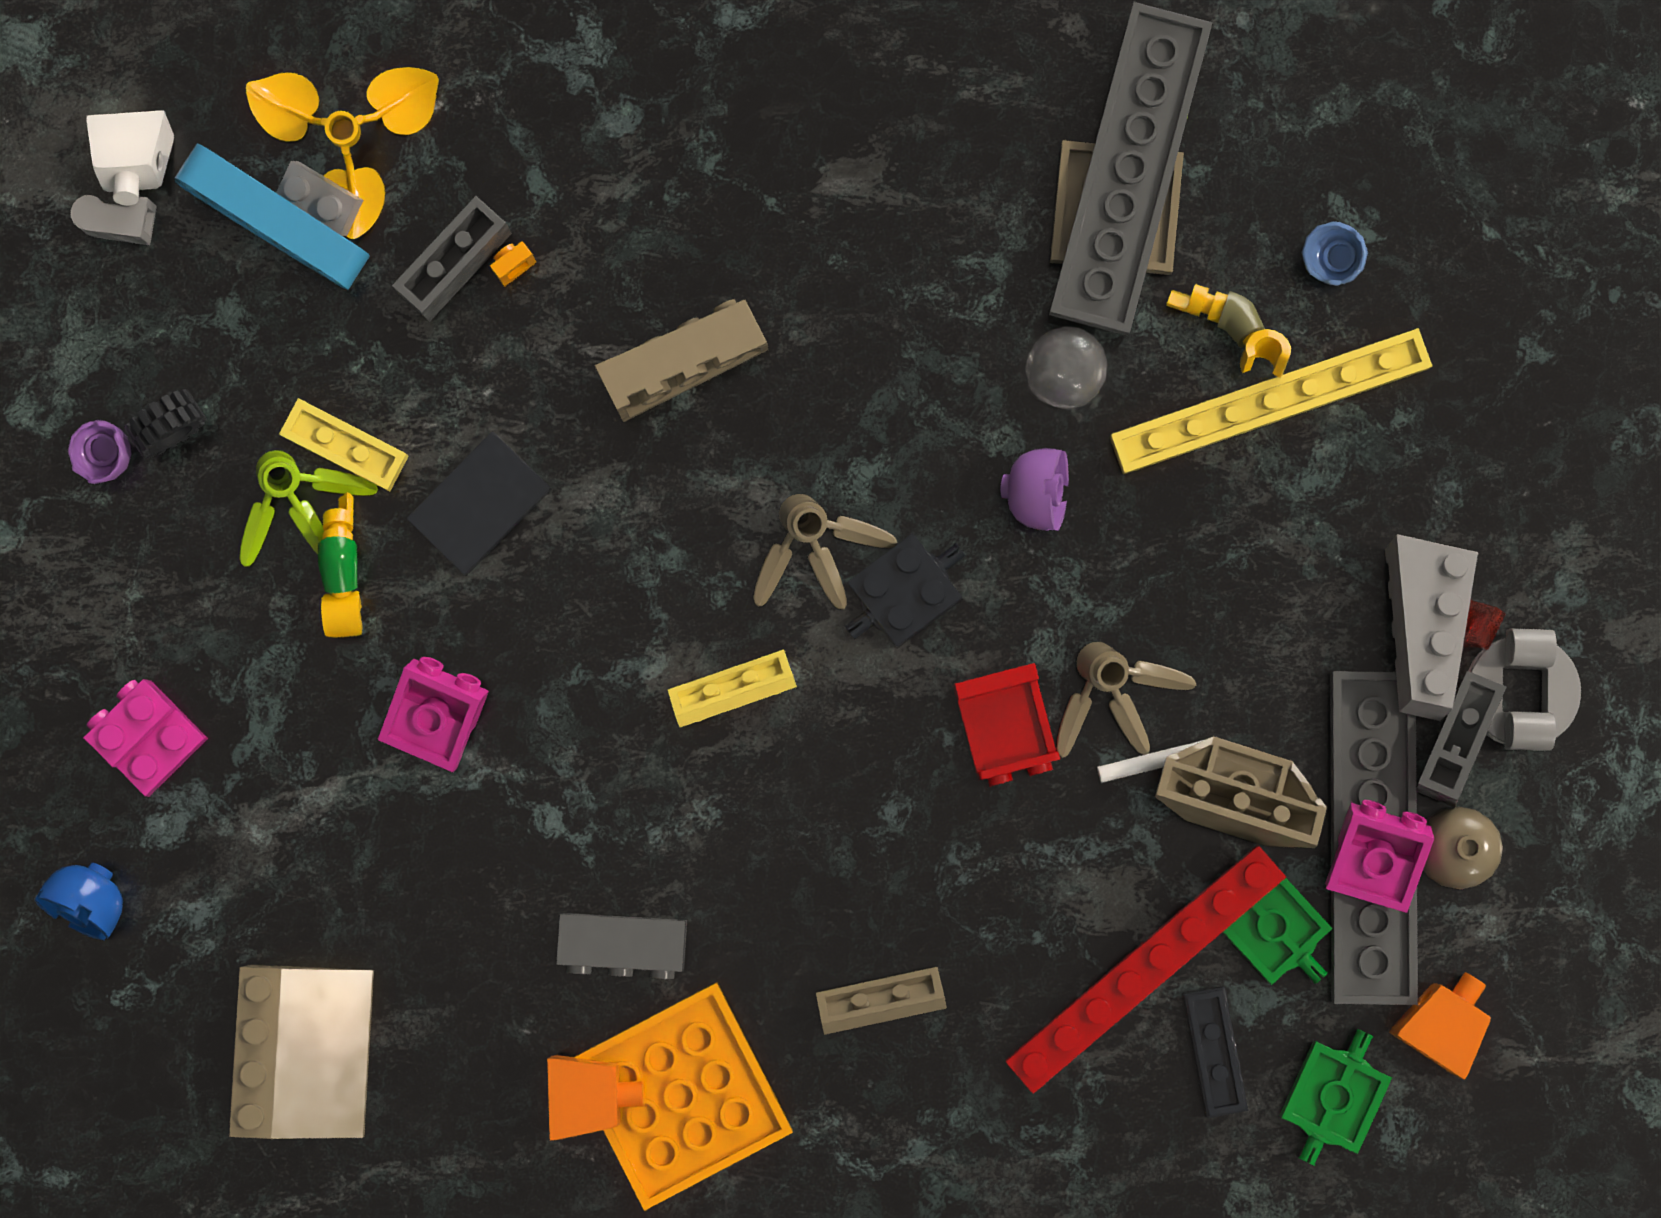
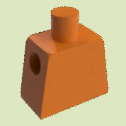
[1389,972,1491,1080]
[547,1055,644,1140]

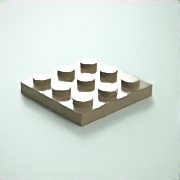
[1050,140,1184,275]

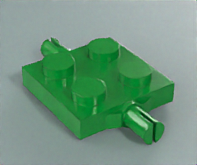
[1222,871,1333,985]
[1279,1029,1392,1166]

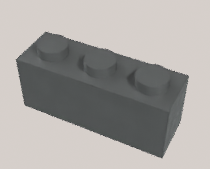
[392,196,512,322]
[557,913,687,979]

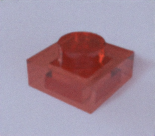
[1464,600,1506,650]

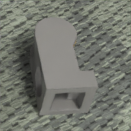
[71,195,157,245]

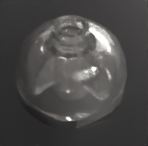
[1026,326,1108,410]

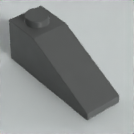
[1416,671,1506,807]

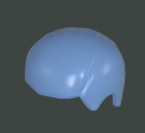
[1302,222,1368,286]

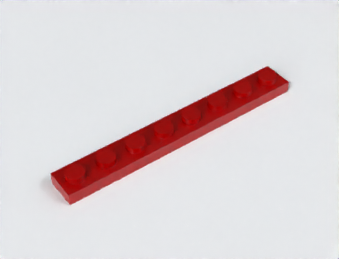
[1006,844,1286,1094]

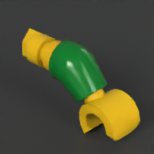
[318,492,362,638]

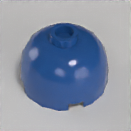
[35,863,123,940]

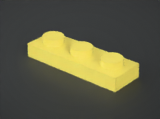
[279,398,409,492]
[668,650,797,727]

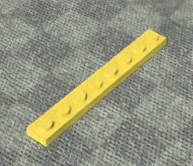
[1110,328,1432,475]

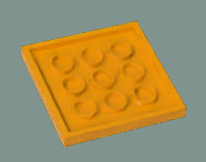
[574,982,793,1211]

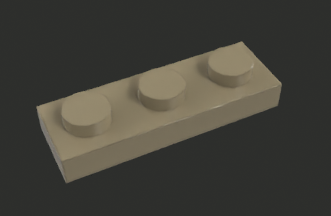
[816,967,947,1035]

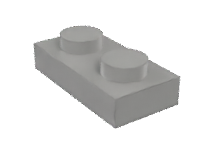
[276,161,364,236]

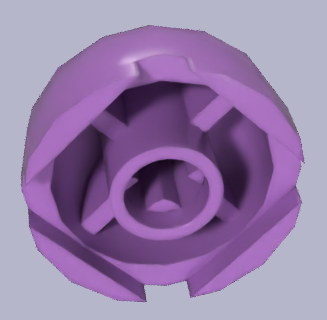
[1001,448,1069,531]

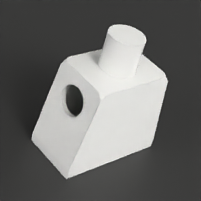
[86,110,174,206]

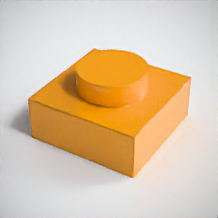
[490,241,536,287]

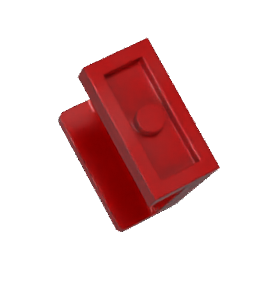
[953,663,1060,787]

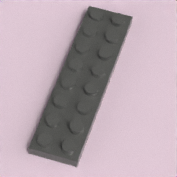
[1049,2,1213,336]
[1330,671,1418,1005]

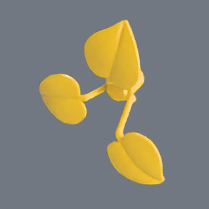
[246,67,439,239]

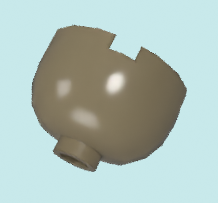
[1423,806,1503,889]

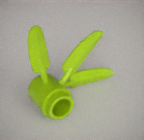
[240,450,378,567]

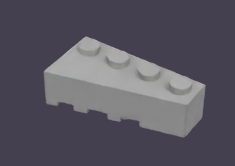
[1385,534,1478,721]

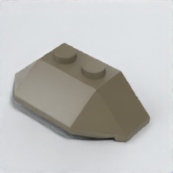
[1155,736,1327,848]

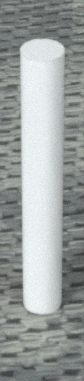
[1097,740,1204,783]

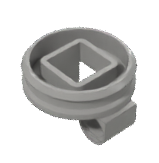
[1468,628,1581,751]

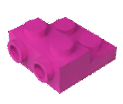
[378,657,489,772]
[84,679,208,797]
[1325,800,1435,913]

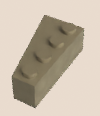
[595,299,768,422]

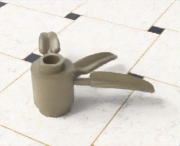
[753,494,897,610]
[1056,642,1197,758]

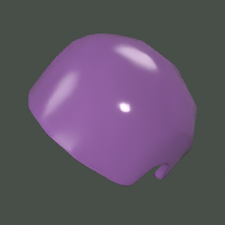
[68,420,132,484]

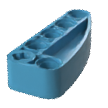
[175,143,370,290]

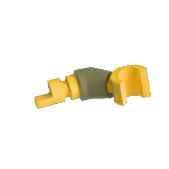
[1166,284,1291,378]

